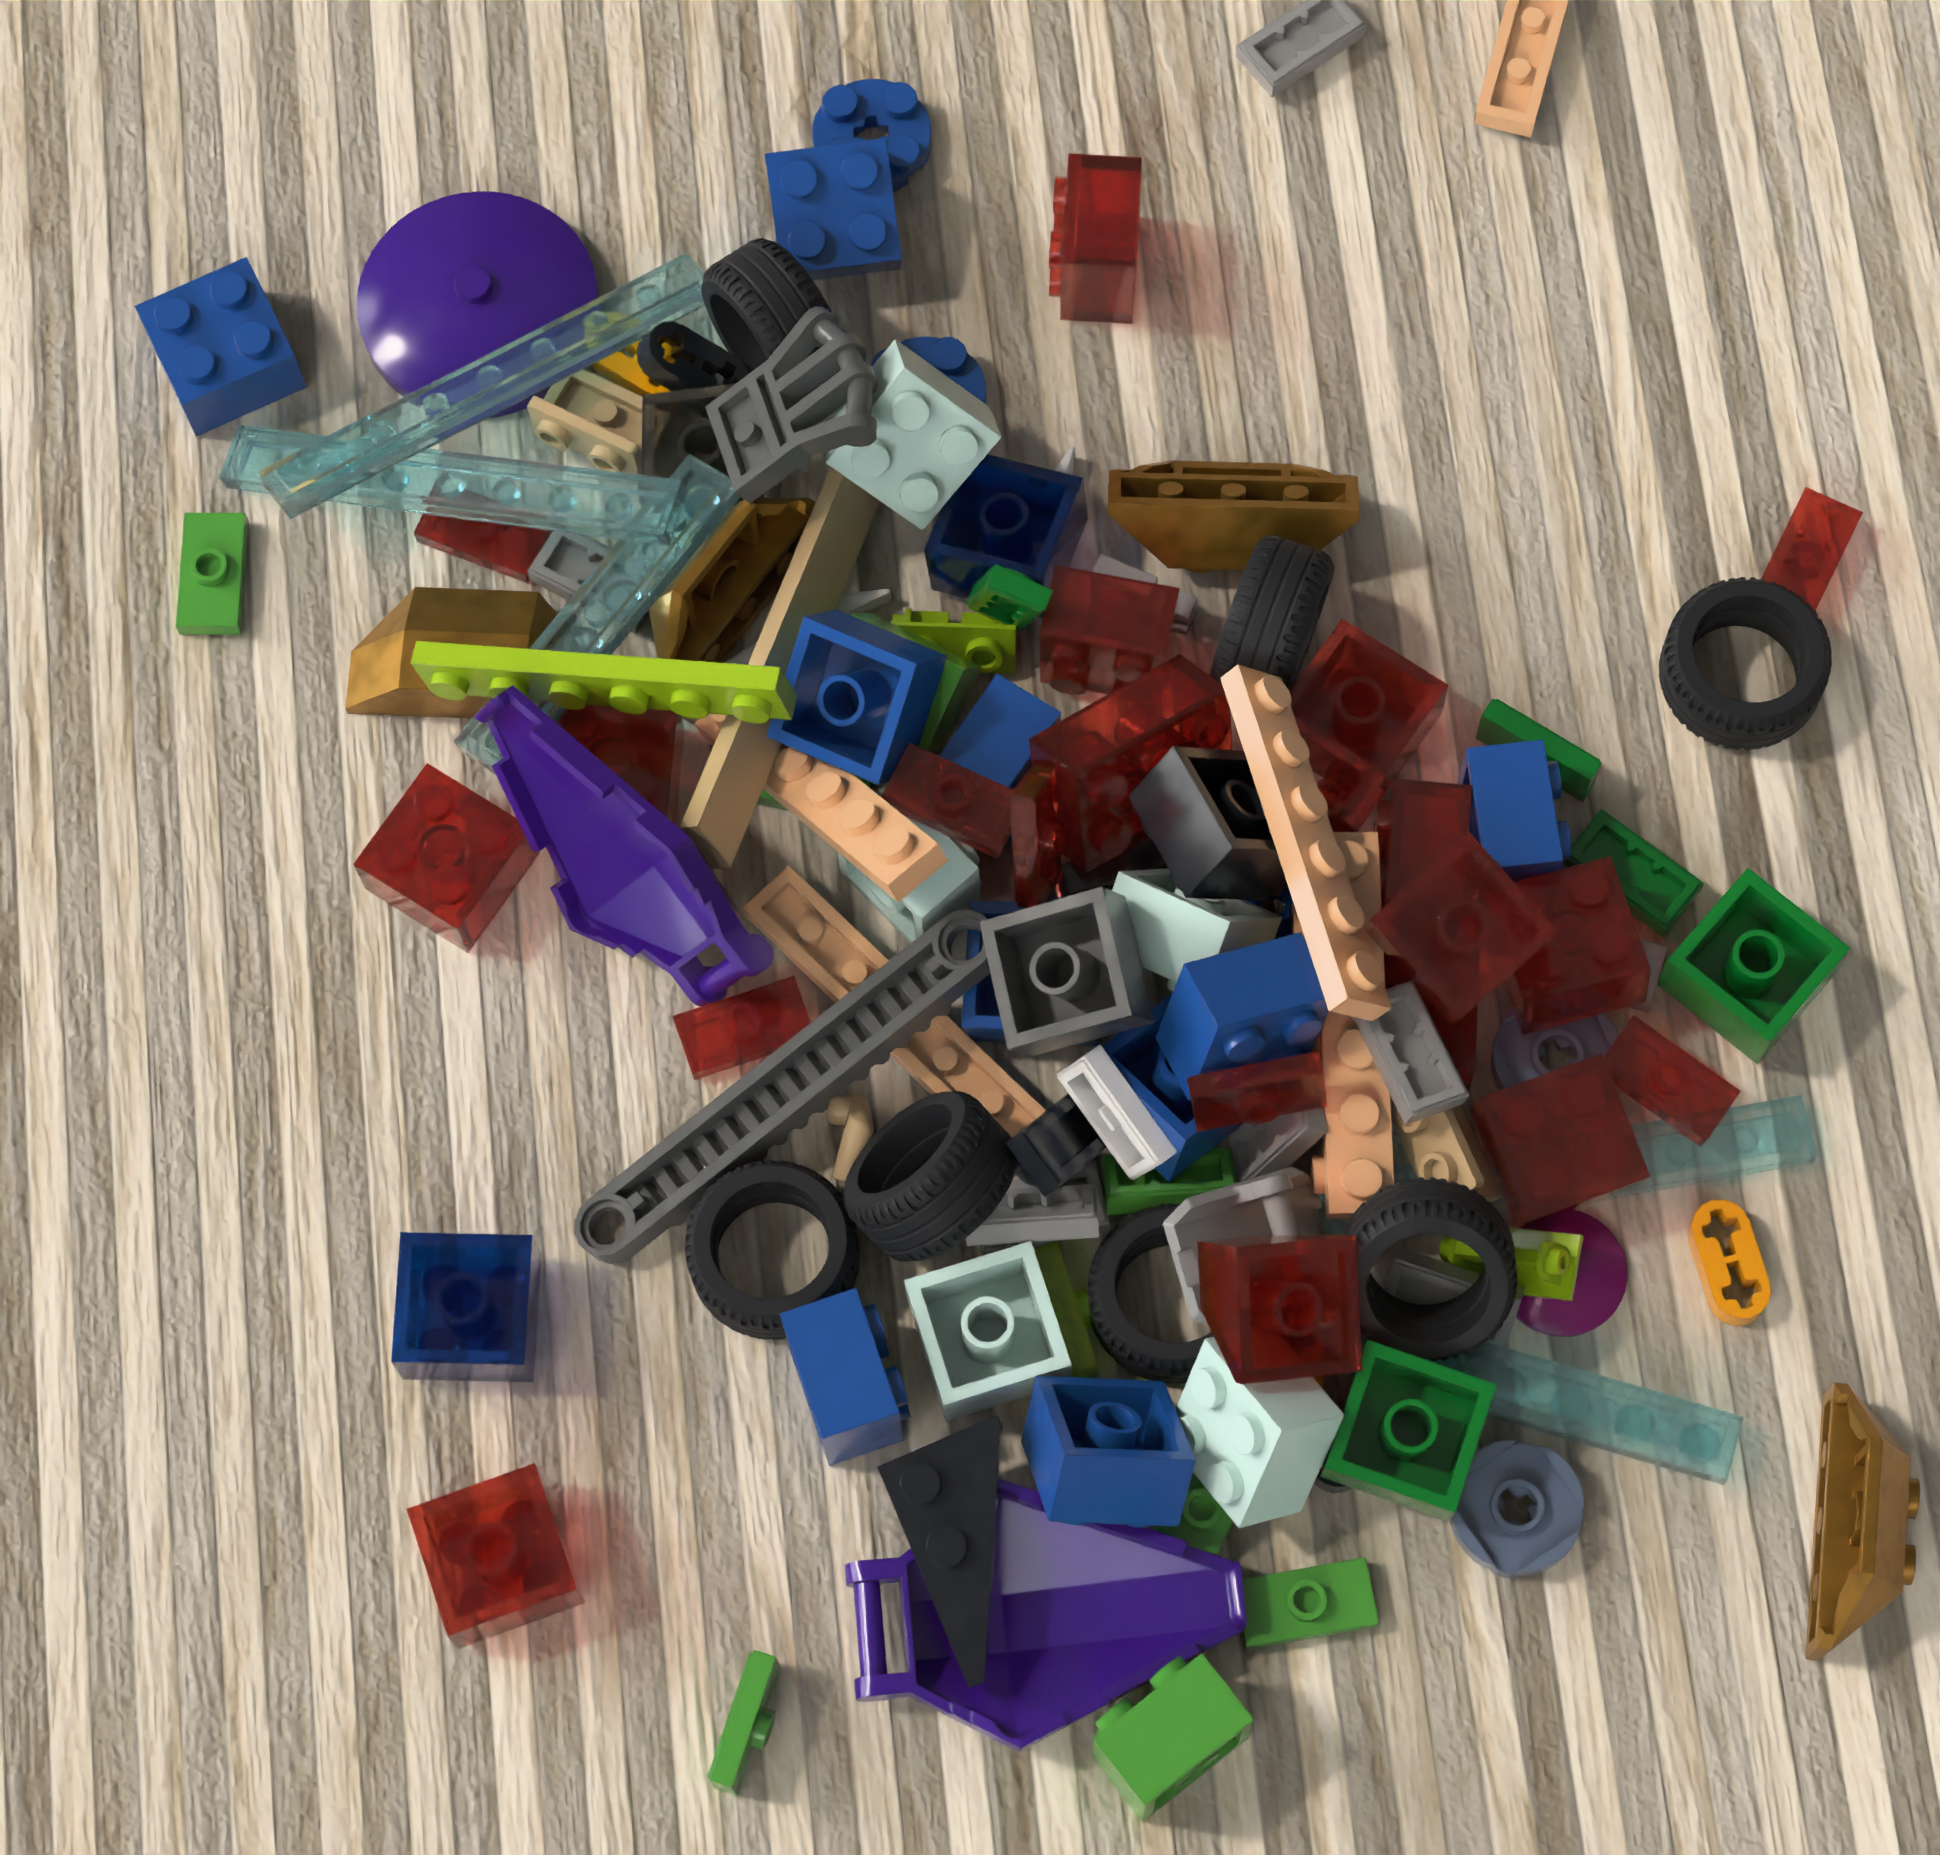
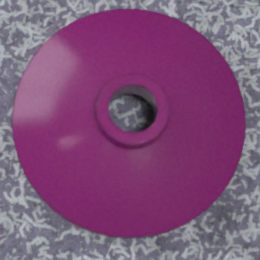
[1514,1208,1628,1337]

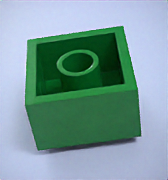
[1657,868,1851,1065]
[1320,1340,1497,1521]

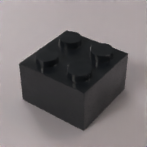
[1128,746,1288,901]

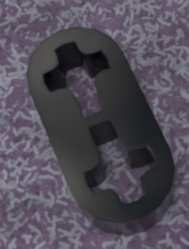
[636,321,749,412]

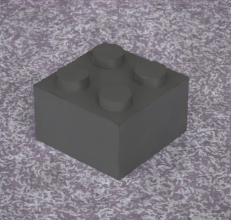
[979,887,1155,1056]

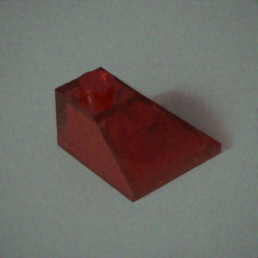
[1197,1234,1362,1385]

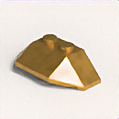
[1108,460,1360,573]
[648,497,815,716]
[345,587,596,723]
[1805,1382,1920,1661]

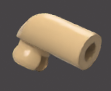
[826,1092,875,1182]

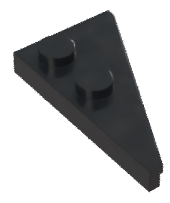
[878,1415,1003,1689]

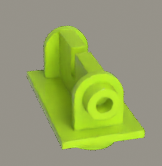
[891,608,1017,674]
[1439,1227,1583,1301]

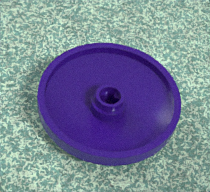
[356,191,600,419]

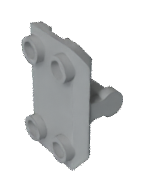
[1163,1167,1339,1328]

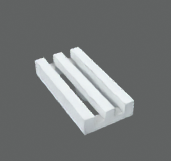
[1056,1044,1177,1181]

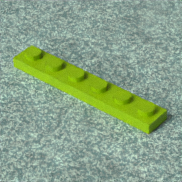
[410,641,797,724]

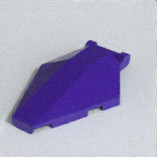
[474,685,774,1008]
[845,1479,1247,1752]

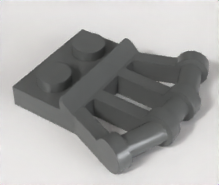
[706,306,878,503]

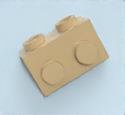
[527,361,675,481]
[1390,1095,1501,1203]

